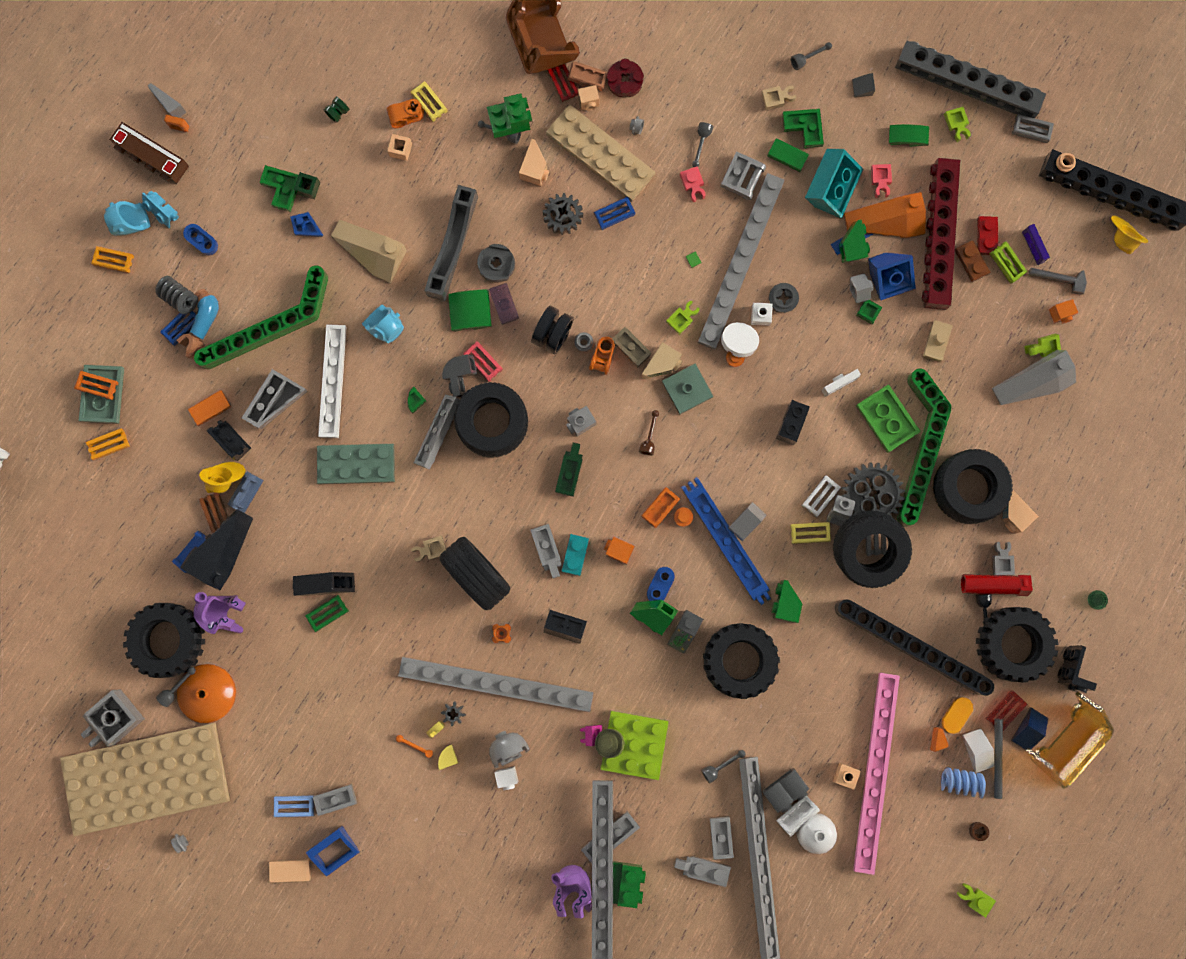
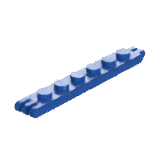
[681,477,771,605]

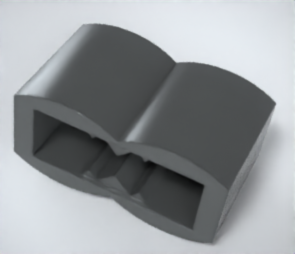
[762,768,809,813]

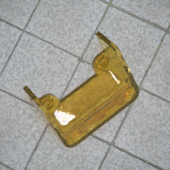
[1026,691,1114,789]

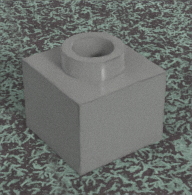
[850,273,873,303]

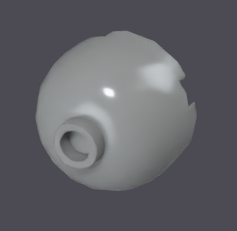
[489,731,530,768]

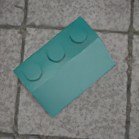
[805,149,863,218]

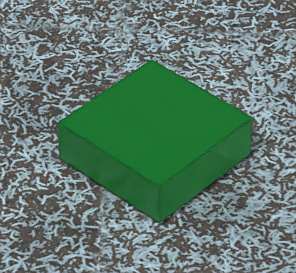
[856,300,882,324]

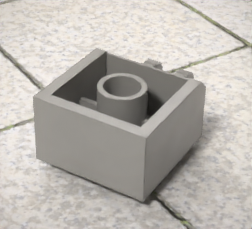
[81,689,145,748]

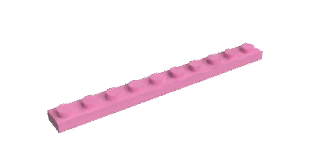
[853,673,900,875]

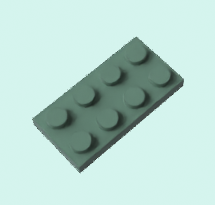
[317,444,395,484]

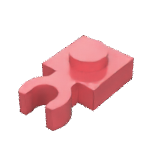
[871,164,892,198]
[680,166,706,202]

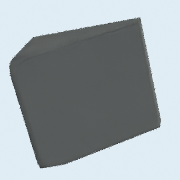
[852,73,875,98]

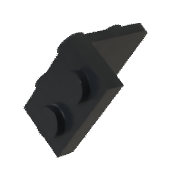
[1057,645,1097,694]

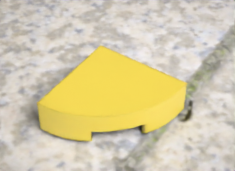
[426,721,445,738]
[438,744,459,770]

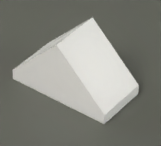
[962,729,994,773]

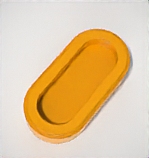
[941,697,973,734]

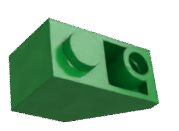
[839,220,870,263]
[771,580,803,623]
[629,600,678,636]

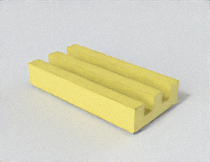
[410,81,448,122]
[790,522,831,544]

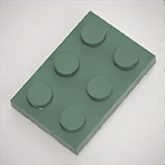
[79,365,124,424]

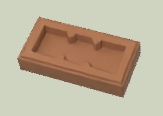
[567,61,608,91]

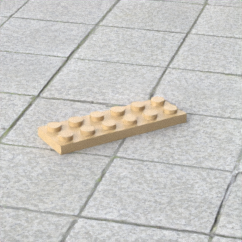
[546,104,655,202]

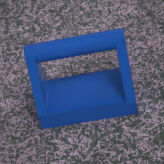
[306,826,360,876]

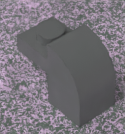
[442,354,477,397]

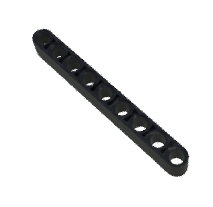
[835,599,995,696]

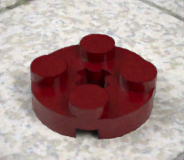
[607,58,644,98]

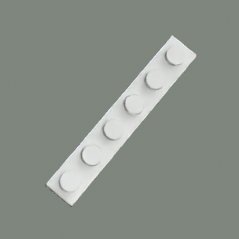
[318,325,347,438]

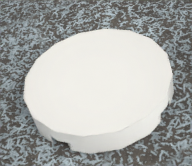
[721,322,759,357]

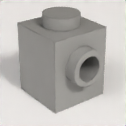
[566,406,597,437]

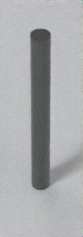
[994,719,1003,799]

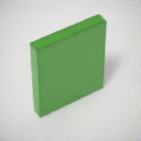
[686,251,702,268]

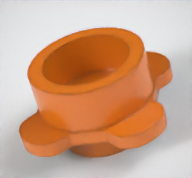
[492,624,511,643]

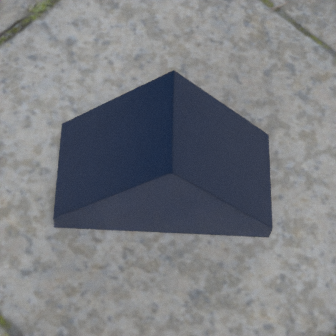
[1011,707,1049,752]

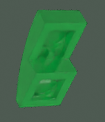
[889,124,930,147]

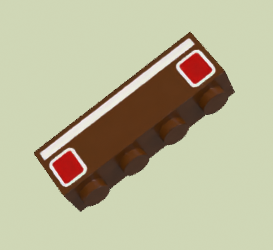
[109,122,189,184]

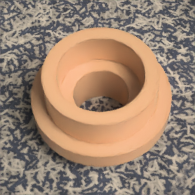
[1056,153,1076,172]

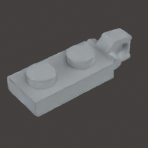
[531,524,561,579]
[674,856,731,887]

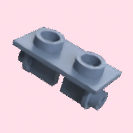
[228,471,264,513]

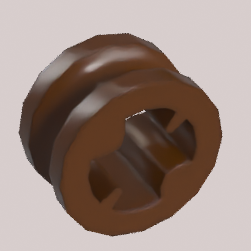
[969,822,989,841]

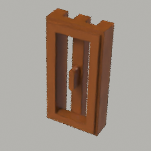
[199,493,228,534]

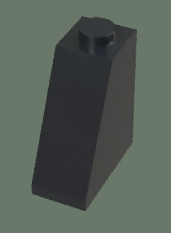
[292,572,355,596]

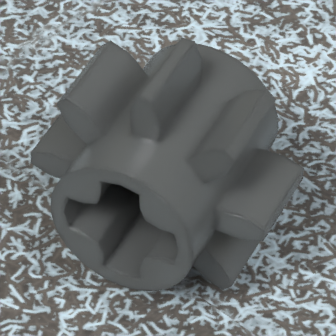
[441,701,466,726]

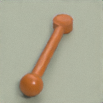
[396,735,433,758]

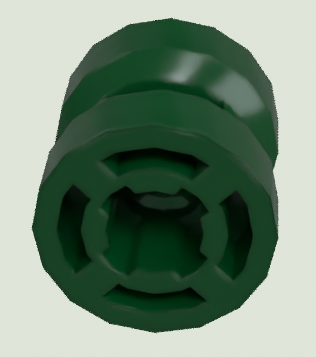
[323,96,350,123]

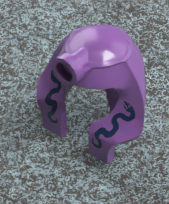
[193,592,246,634]
[551,865,592,918]

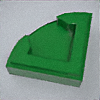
[408,386,427,414]

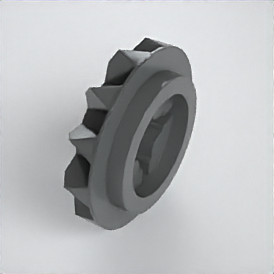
[769,283,799,313]

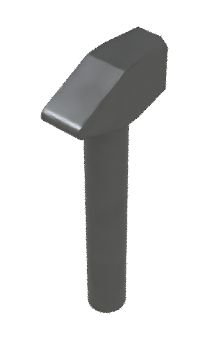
[1029,268,1087,295]

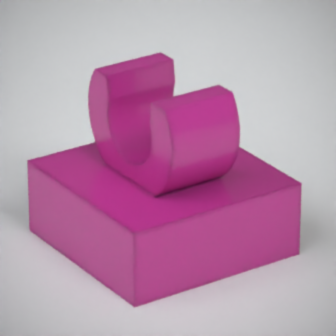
[580,725,602,746]

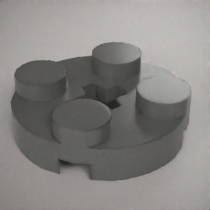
[477,244,515,282]

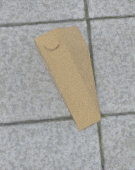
[331,220,407,284]

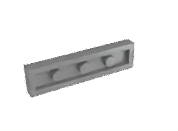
[414,394,460,470]

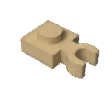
[761,86,796,110]
[411,536,446,562]

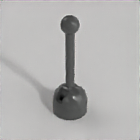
[790,42,832,70]
[478,120,521,144]
[692,122,714,167]
[156,667,196,707]
[701,750,746,784]

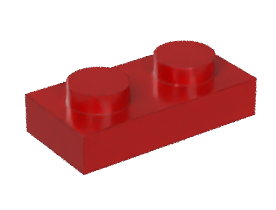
[977,216,998,255]

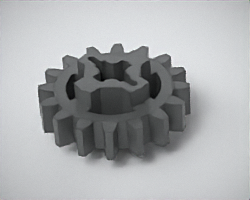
[543,193,583,235]

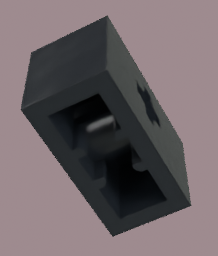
[776,400,810,445]

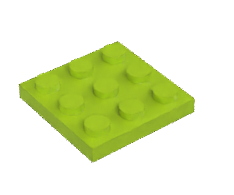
[601,711,669,780]

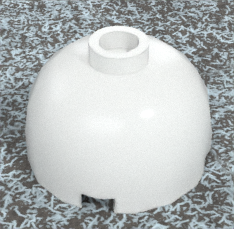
[796,813,837,854]

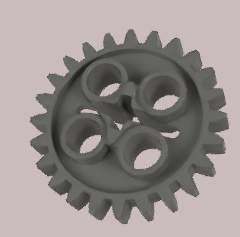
[841,462,905,517]

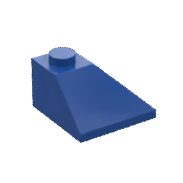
[868,253,916,300]

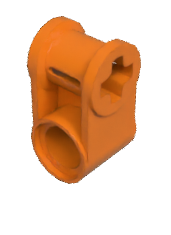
[387,99,425,128]
[589,337,615,375]

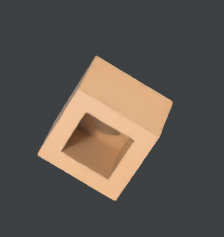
[578,85,599,111]
[387,134,412,161]
[833,763,861,790]

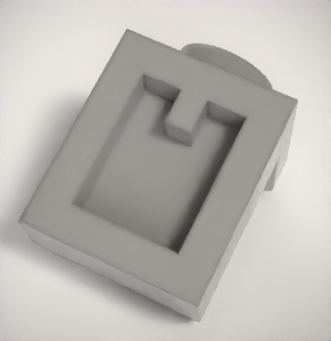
[826,495,855,526]

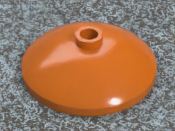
[177,664,236,723]

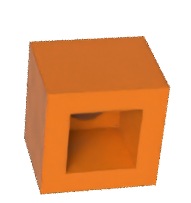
[1049,299,1078,324]

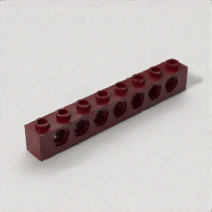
[922,158,961,310]

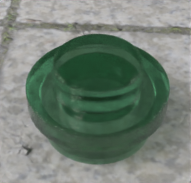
[1088,590,1108,610]

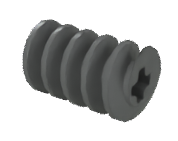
[156,276,198,314]

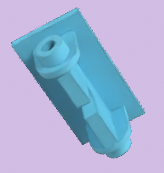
[142,191,179,228]

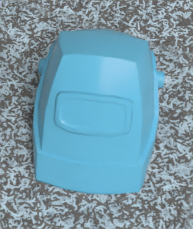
[104,201,150,236]
[362,305,404,344]

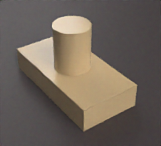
[923,320,953,362]

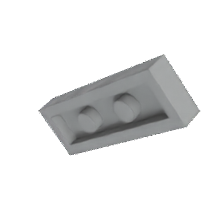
[581,811,640,863]

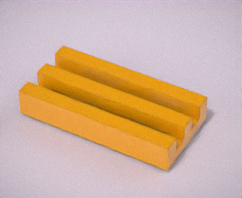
[91,246,134,273]
[85,428,130,460]

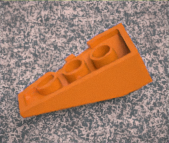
[844,192,926,238]

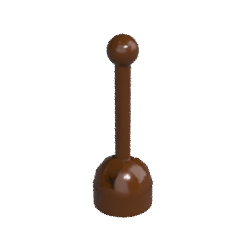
[639,410,659,456]

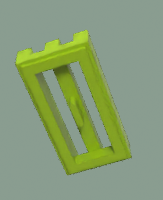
[989,241,1027,284]

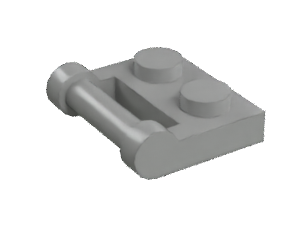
[720,151,766,200]

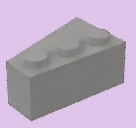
[242,369,308,430]

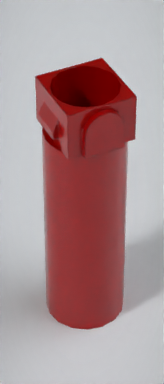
[961,574,1033,596]

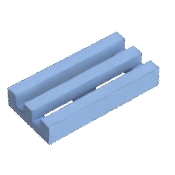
[274,795,314,817]

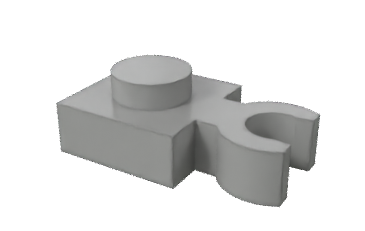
[992,542,1015,575]

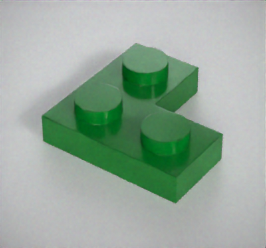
[782,109,824,148]
[259,165,298,212]

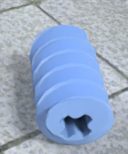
[941,767,986,799]

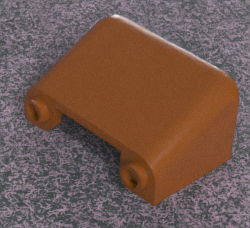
[506,0,580,74]

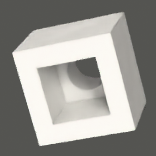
[751,303,772,326]
[494,766,518,790]

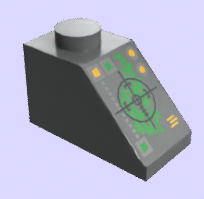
[667,610,704,654]

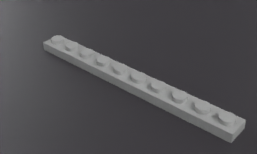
[698,173,784,350]
[398,657,593,712]
[739,757,780,959]
[592,780,613,959]

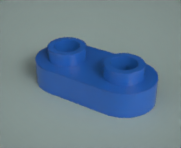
[183,224,218,256]
[647,567,675,601]

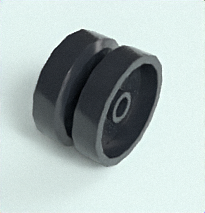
[531,305,574,355]

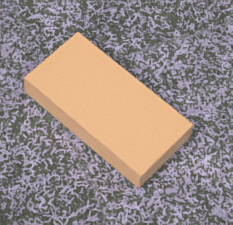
[269,859,311,883]

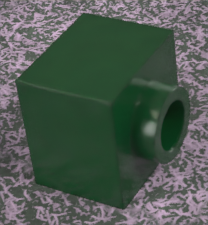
[294,172,320,200]

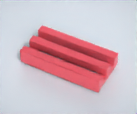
[463,341,503,382]

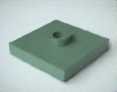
[662,363,713,415]

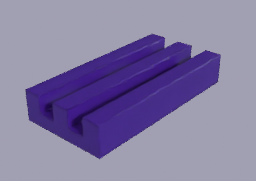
[1022,224,1050,265]

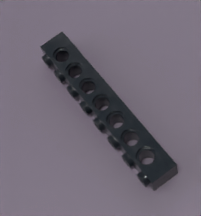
[1039,149,1186,231]

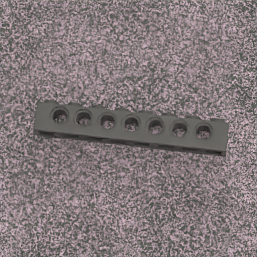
[895,40,1046,118]

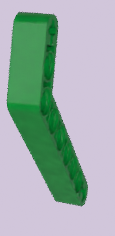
[194,265,328,370]
[897,368,952,527]

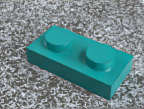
[562,534,589,576]

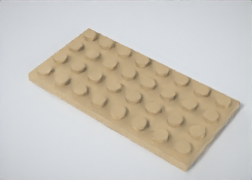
[60,723,230,836]

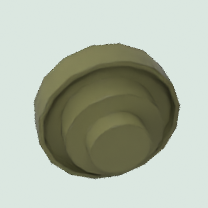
[595,729,625,758]

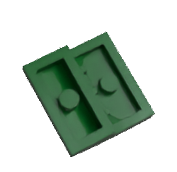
[448,289,492,332]

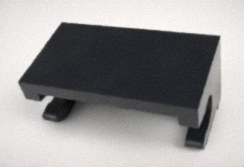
[207,420,252,461]
[544,610,587,644]

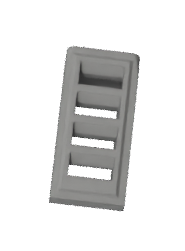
[148,83,186,118]

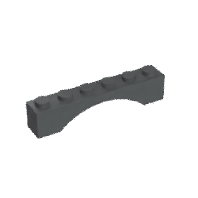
[424,185,478,301]

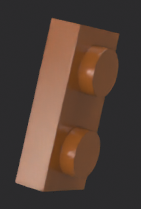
[955,240,991,282]

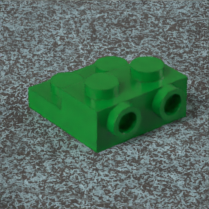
[487,93,532,138]
[613,861,646,908]

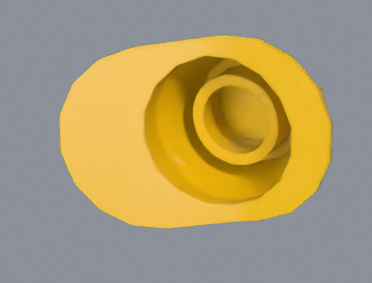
[1111,215,1148,254]
[199,462,246,493]

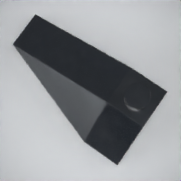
[180,509,253,590]

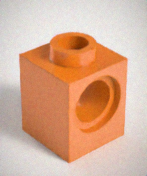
[604,536,635,565]

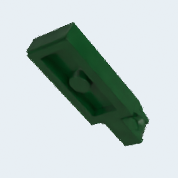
[555,442,583,497]

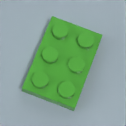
[856,384,921,453]

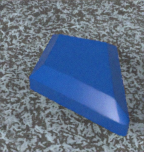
[290,212,323,237]

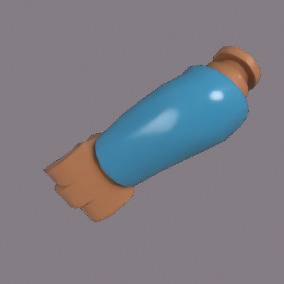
[177,289,219,359]

